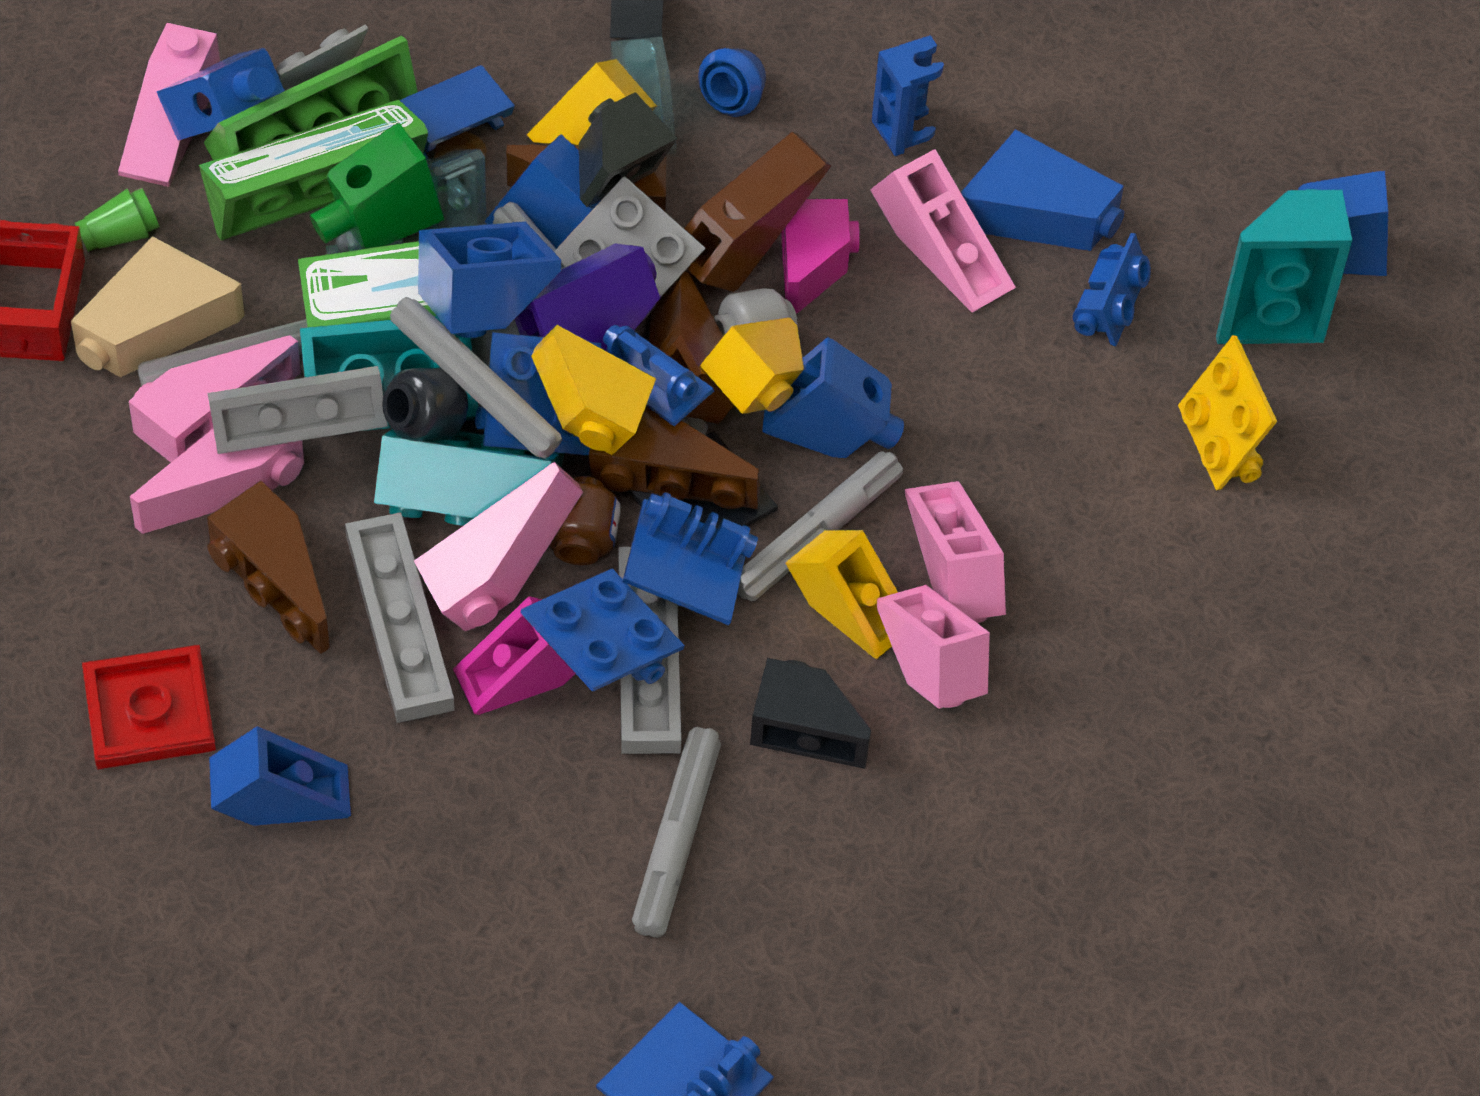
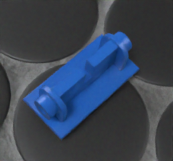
[1073,233,1151,346]
[603,325,714,426]

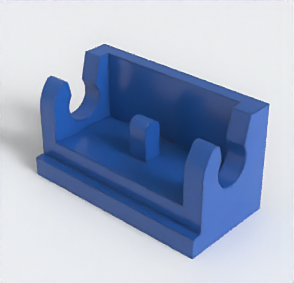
[872,35,944,156]
[400,65,515,160]

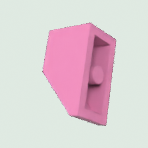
[877,585,990,709]

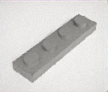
[345,512,455,723]
[618,547,681,754]

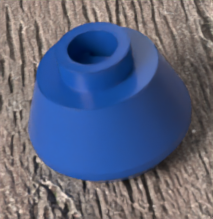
[698,48,766,117]

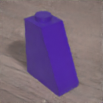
[515,243,660,352]

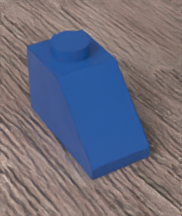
[209,726,351,826]

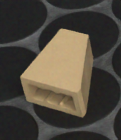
[71,236,245,377]

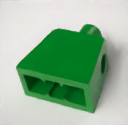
[310,122,444,249]

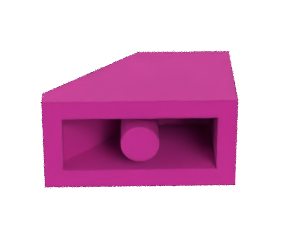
[781,199,859,314]
[453,596,576,715]

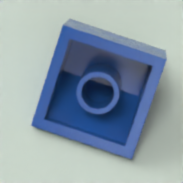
[418,221,562,338]

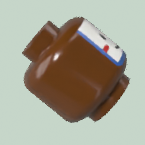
[549,476,620,565]

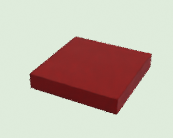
[82,645,216,770]

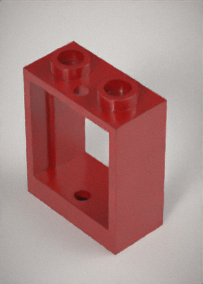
[0,220,85,361]

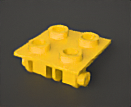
[1178,335,1277,491]

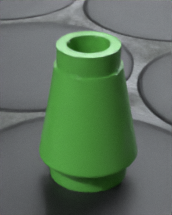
[75,188,160,252]

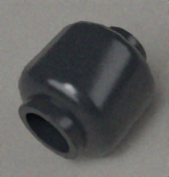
[382,367,468,441]

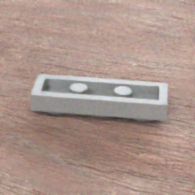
[207,366,388,454]

